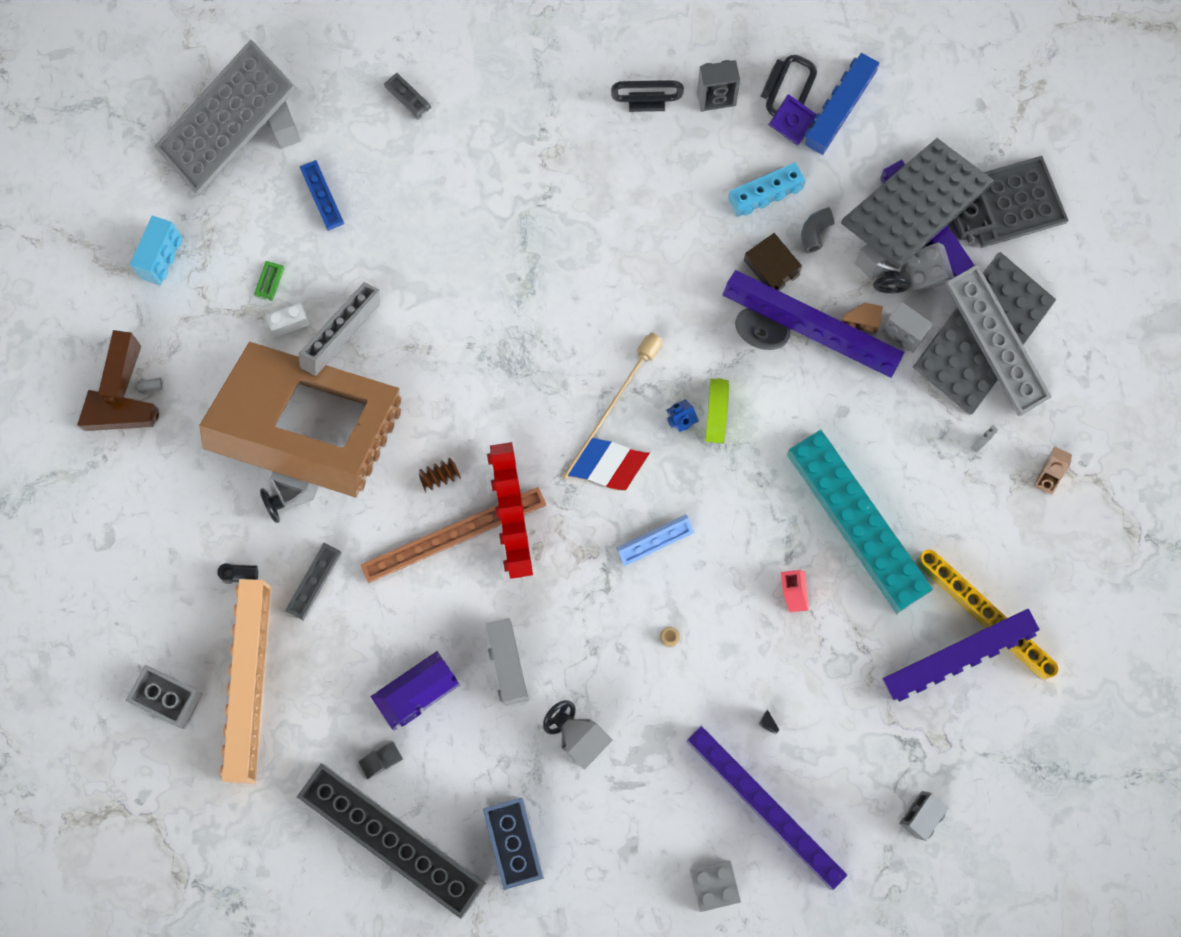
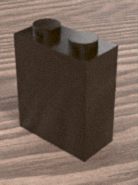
[744,233,802,291]

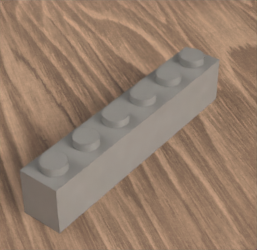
[299,282,380,376]

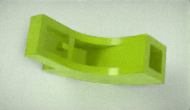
[705,378,729,444]

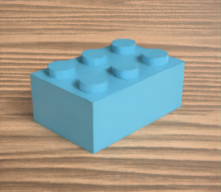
[130,215,182,285]

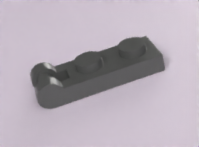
[384,73,432,120]

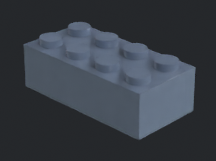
[483,797,544,890]

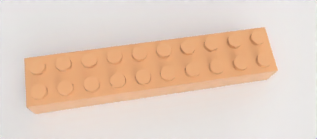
[220,579,271,784]

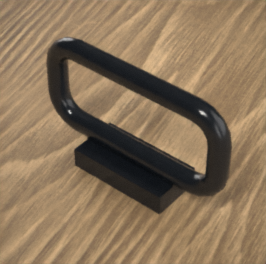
[760,55,817,116]
[611,80,684,112]

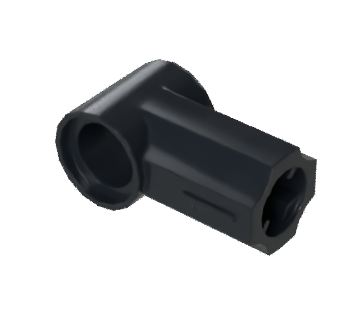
[217,563,258,584]

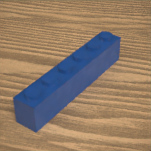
[804,53,880,155]

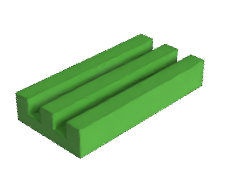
[254,261,284,301]

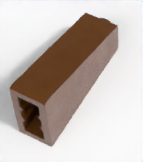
[98,330,141,404]
[77,390,159,431]

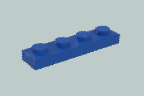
[300,160,344,231]

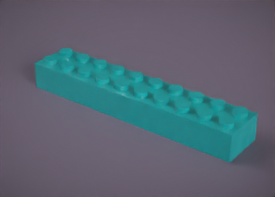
[787,429,933,614]

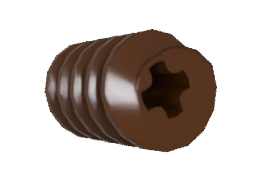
[419,457,461,493]

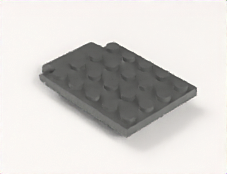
[953,156,1069,248]

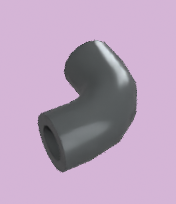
[801,207,834,253]

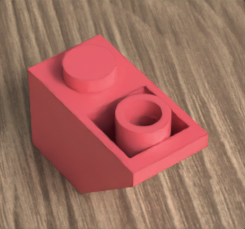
[781,570,809,612]

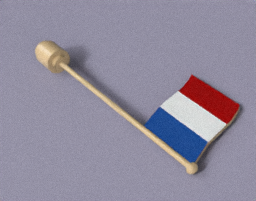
[562,332,663,491]

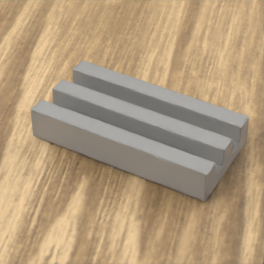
[971,425,998,452]

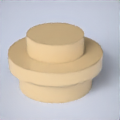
[660,627,680,647]

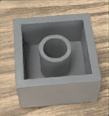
[905,243,954,293]
[882,302,933,353]
[690,861,741,912]

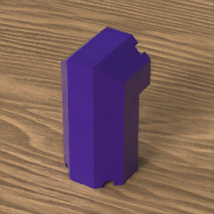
[370,651,460,731]

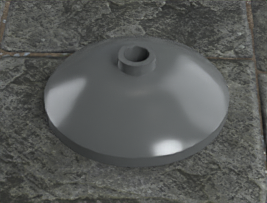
[735,308,790,350]

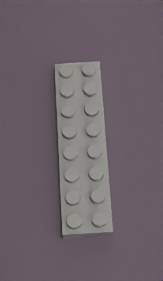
[944,264,1052,416]

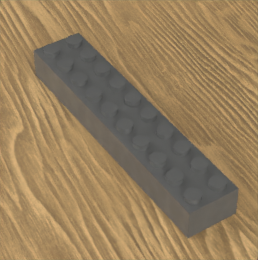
[297,763,487,919]

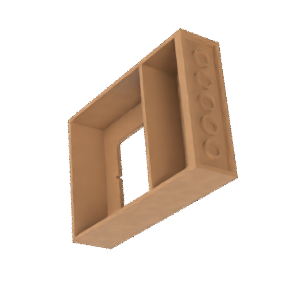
[199,341,402,498]

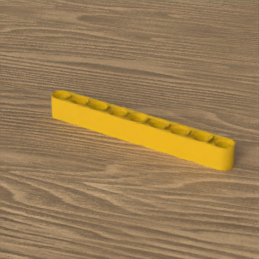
[917,549,1059,680]

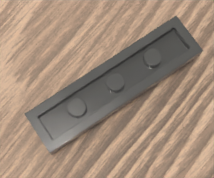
[285,543,342,621]

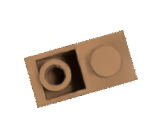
[841,303,883,334]
[1034,446,1072,495]

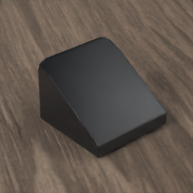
[759,710,779,734]

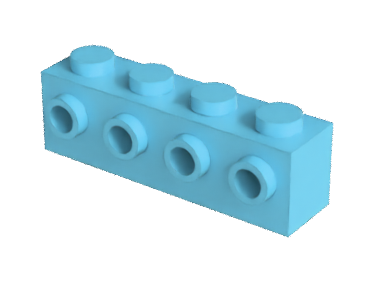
[728,162,805,217]

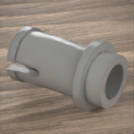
[137,377,163,394]

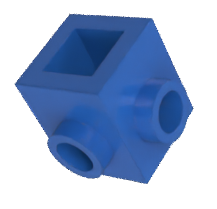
[666,399,699,432]

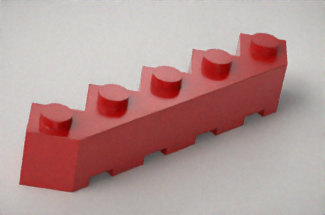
[487,442,533,579]

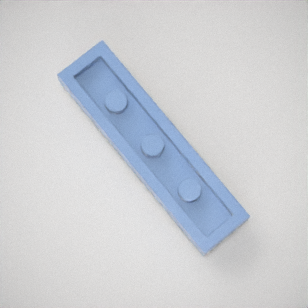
[616,514,694,566]

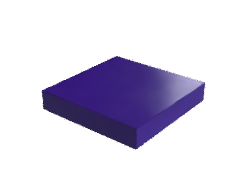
[768,94,817,145]

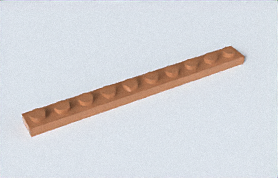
[361,487,547,583]

